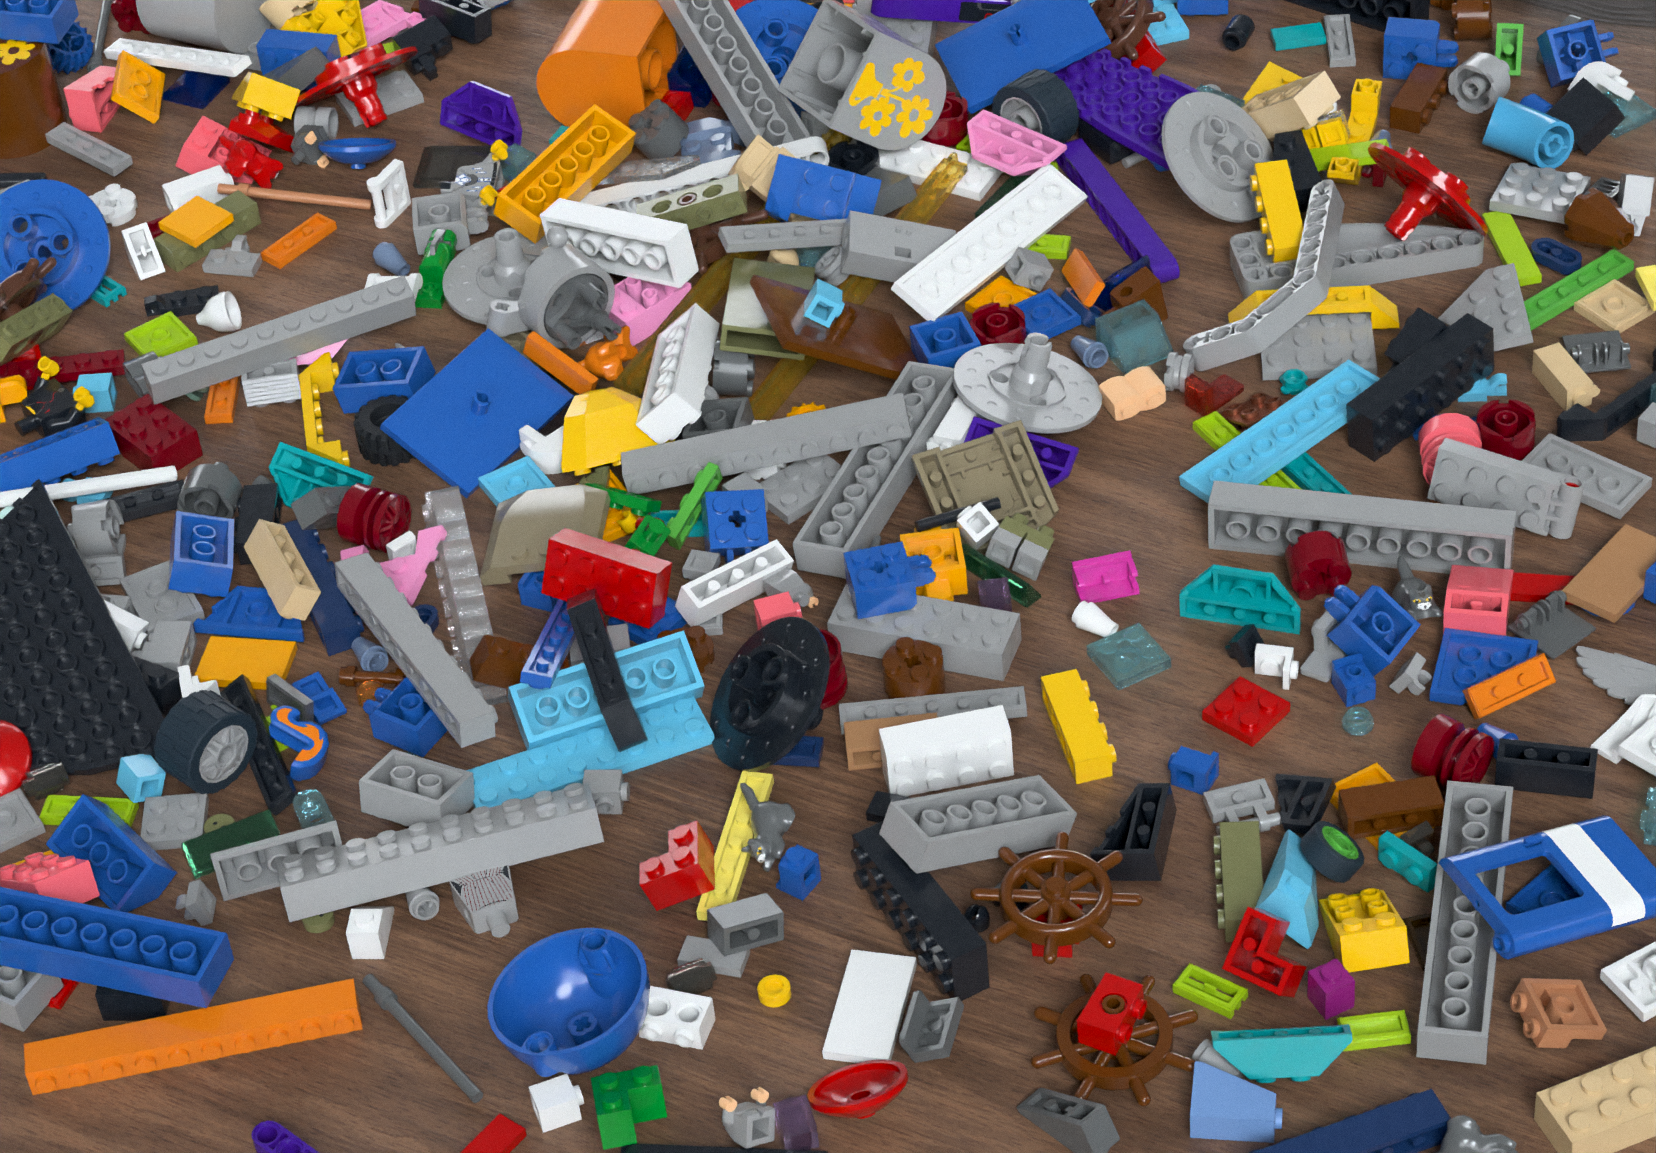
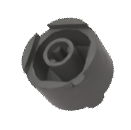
[628,99,689,162]
[713,339,756,397]
[177,462,243,519]

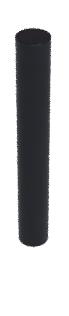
[915,497,1001,532]

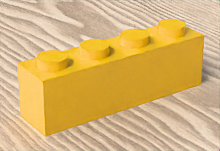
[1250,159,1303,263]
[1041,669,1117,784]

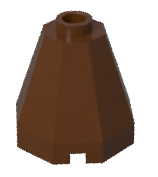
[1564,187,1634,250]

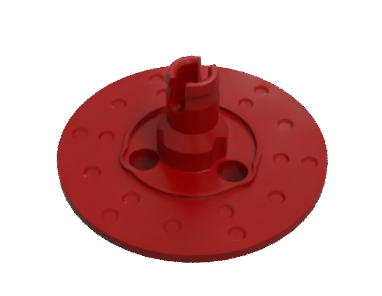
[295,43,418,128]
[1368,142,1489,241]

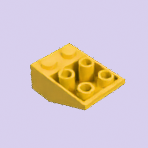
[232,72,301,122]
[1318,888,1410,973]

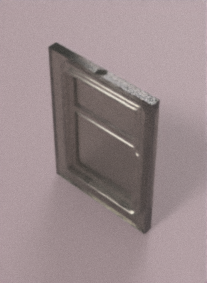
[413,146,503,189]

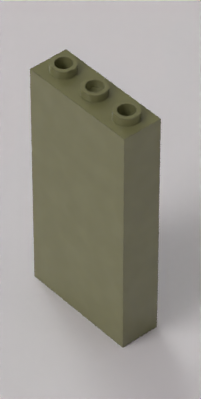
[720,258,815,360]

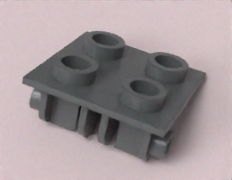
[1562,330,1631,374]
[1507,590,1596,660]

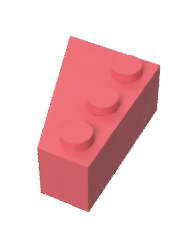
[63,65,121,133]

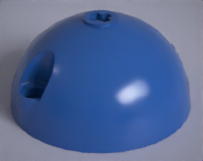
[487,928,650,1077]

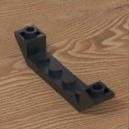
[1556,347,1656,441]
[567,588,648,752]

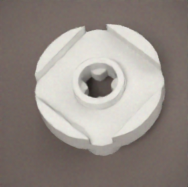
[88,184,138,227]

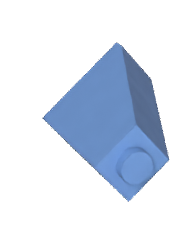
[1190,1061,1283,1143]

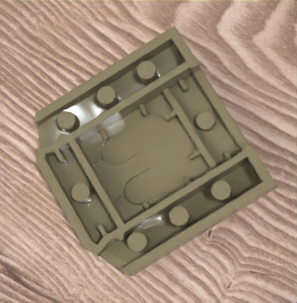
[911,420,1059,554]
[480,484,611,586]

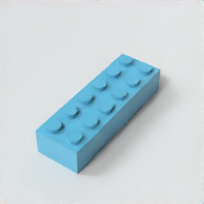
[508,630,705,751]

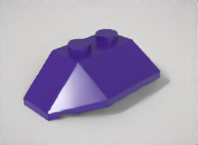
[440,81,522,156]
[964,416,1079,489]

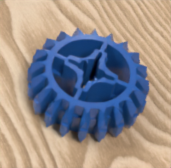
[47,21,94,75]

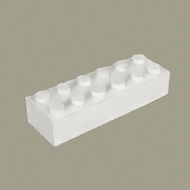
[540,198,699,288]
[636,303,720,444]

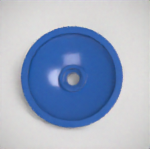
[318,137,396,169]

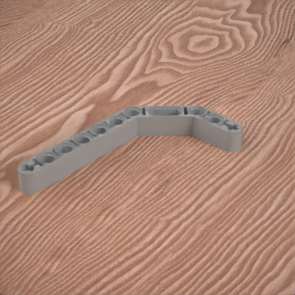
[1183,179,1345,371]

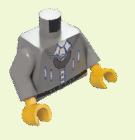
[440,139,508,216]

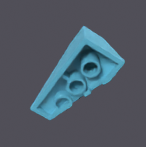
[1255,829,1319,949]

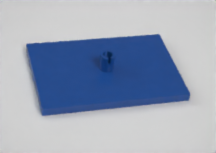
[934,0,1111,114]
[380,328,574,498]

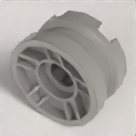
[814,245,850,287]
[1164,351,1195,393]

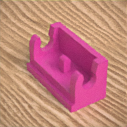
[1072,550,1139,603]

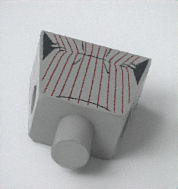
[449,865,519,938]

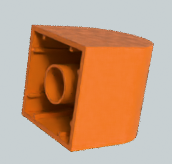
[536,0,683,128]

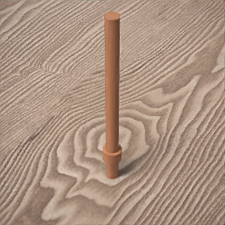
[217,183,373,210]

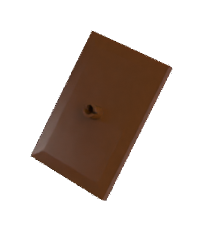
[749,275,918,380]

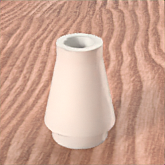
[1072,601,1119,640]

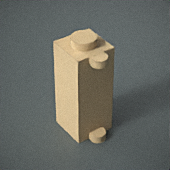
[1532,343,1600,411]

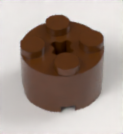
[1452,0,1493,40]
[882,637,946,699]

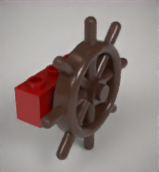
[1090,0,1167,73]

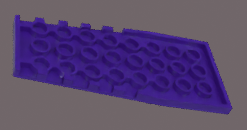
[1054,48,1200,170]

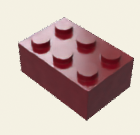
[105,394,203,471]

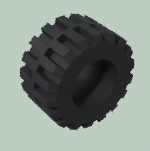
[353,395,416,466]

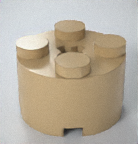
[259,0,318,30]

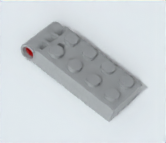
[1427,437,1585,539]

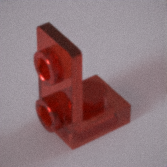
[1185,374,1244,416]

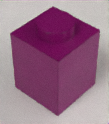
[1307,958,1355,1020]

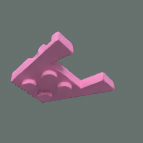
[350,0,425,58]
[340,525,447,618]

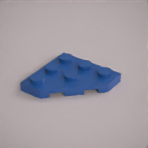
[1429,628,1538,705]

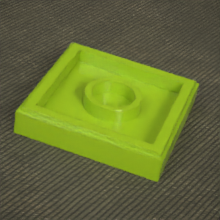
[124,311,198,357]

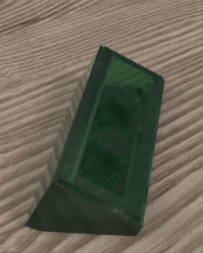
[962,543,1041,608]
[181,810,280,879]

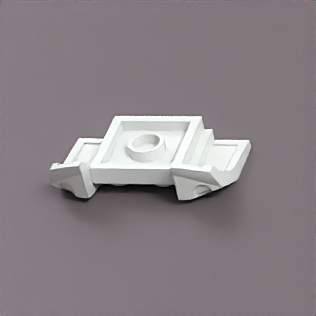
[1590,694,1656,776]

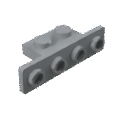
[1300,595,1359,682]

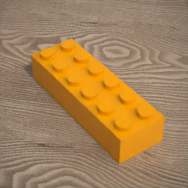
[494,104,636,244]

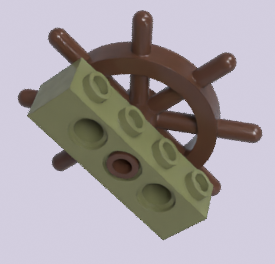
[636,173,768,274]
[0,257,73,366]

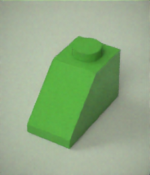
[1495,23,1524,76]

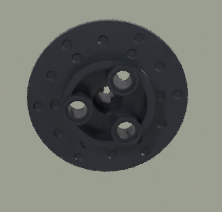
[710,617,830,772]

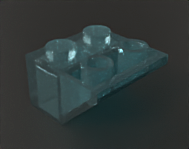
[1095,299,1174,375]

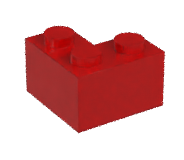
[639,820,715,911]
[1222,907,1307,998]

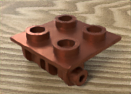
[1220,392,1289,433]

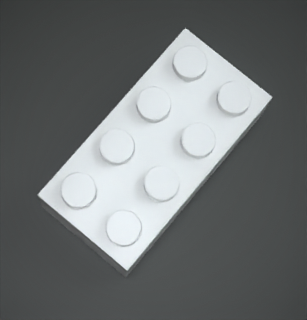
[879,705,1014,797]

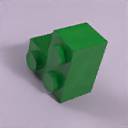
[591,1065,667,1150]

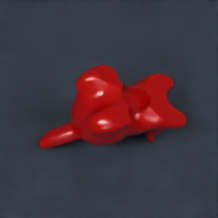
[218,135,283,189]

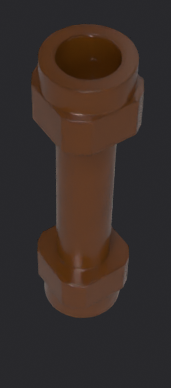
[339,665,406,687]

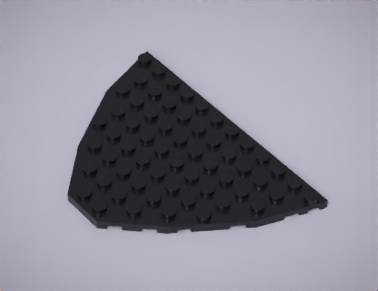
[0,479,165,775]

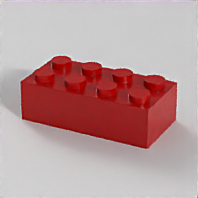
[541,528,672,629]

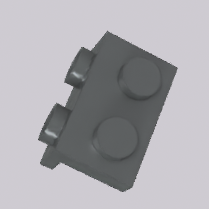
[899,990,965,1063]

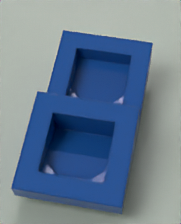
[292,671,347,725]

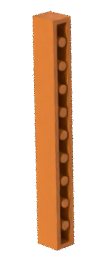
[24,978,363,1095]

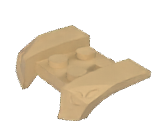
[728,134,818,222]

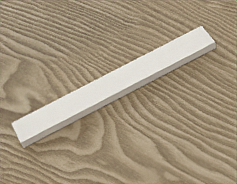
[104,38,252,77]

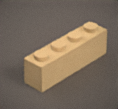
[244,519,321,621]

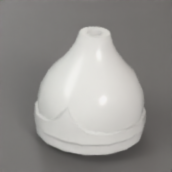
[196,291,242,332]

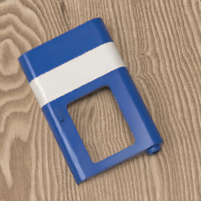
[1439,815,1656,959]

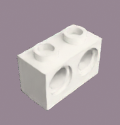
[639,986,716,1050]

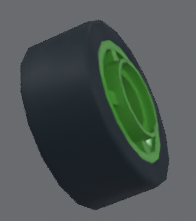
[1300,821,1365,883]

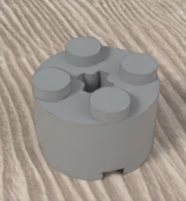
[1448,52,1510,114]
[67,499,126,556]

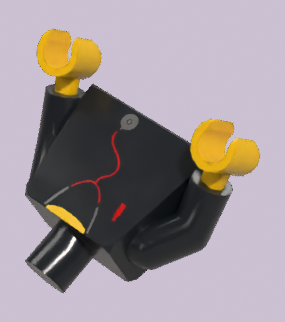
[14,356,94,438]

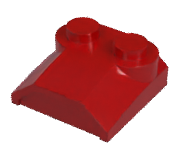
[228,109,294,153]

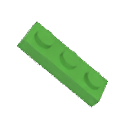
[666,462,723,550]

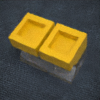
[1300,109,1351,149]

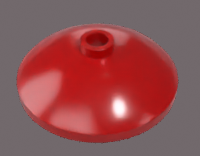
[0,720,32,797]
[807,1060,909,1119]

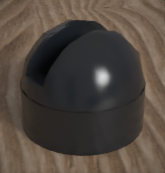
[964,904,990,933]

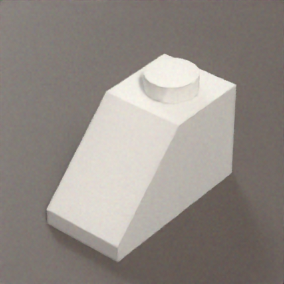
[346,906,395,959]

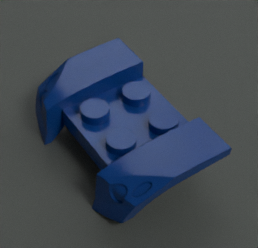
[765,154,882,223]

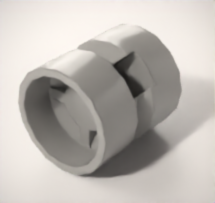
[294,106,339,140]

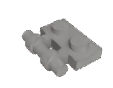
[1203,778,1282,835]

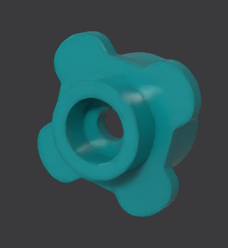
[1279,369,1309,395]

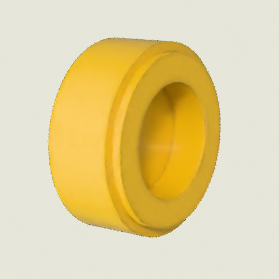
[757,974,791,1008]

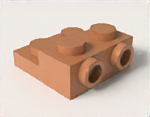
[1510,978,1607,1048]

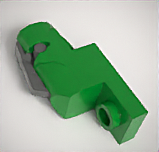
[415,229,457,309]

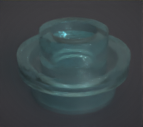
[1342,707,1374,736]

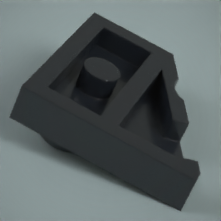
[1275,774,1336,834]

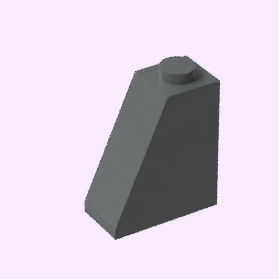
[865,167,918,216]

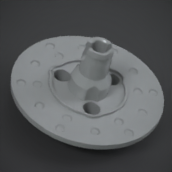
[1162,92,1274,223]
[442,228,548,325]
[953,333,1102,433]

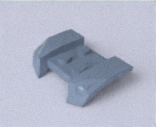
[679,117,746,170]

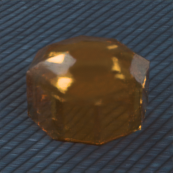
[356,679,384,707]

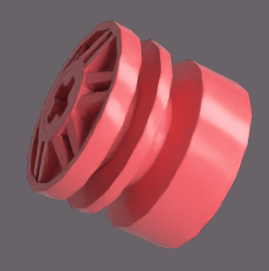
[1418,413,1482,485]

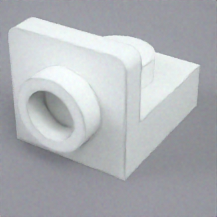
[1255,643,1299,690]

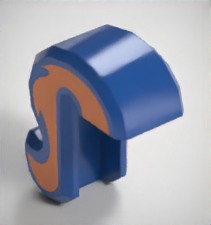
[269,705,329,781]

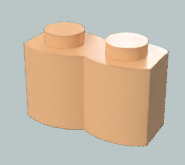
[1099,366,1166,421]

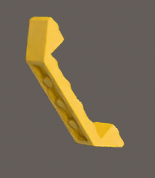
[1327,79,1382,185]
[1228,285,1399,329]
[299,352,351,467]

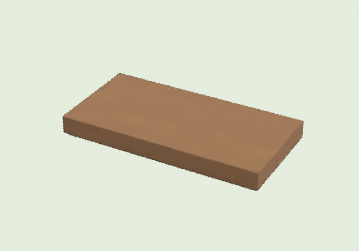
[1562,524,1656,623]

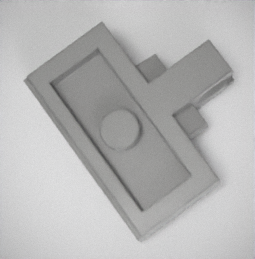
[202,235,262,277]

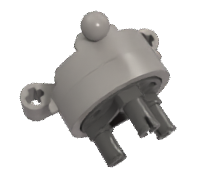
[486,226,622,350]

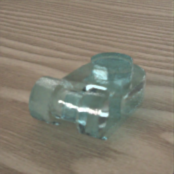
[293,789,334,829]

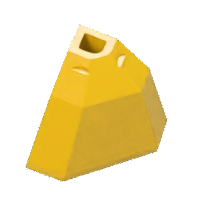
[280,0,367,57]
[561,387,675,476]

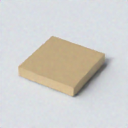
[1574,279,1655,333]

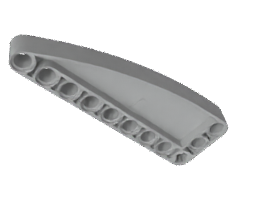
[1230,223,1484,299]

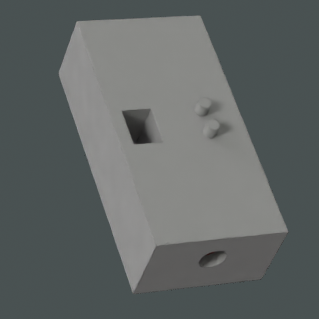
[841,210,956,282]

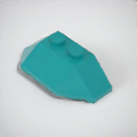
[268,442,373,508]
[1179,564,1301,635]
[1211,1024,1352,1083]

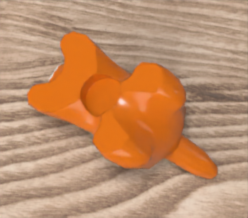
[578,325,638,381]

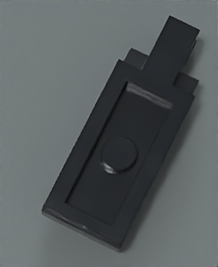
[144,285,220,317]

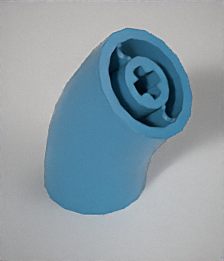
[1482,96,1574,169]

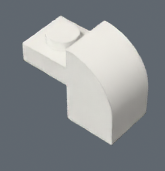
[1568,61,1635,101]
[519,425,564,474]

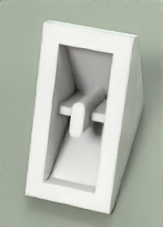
[121,222,166,281]

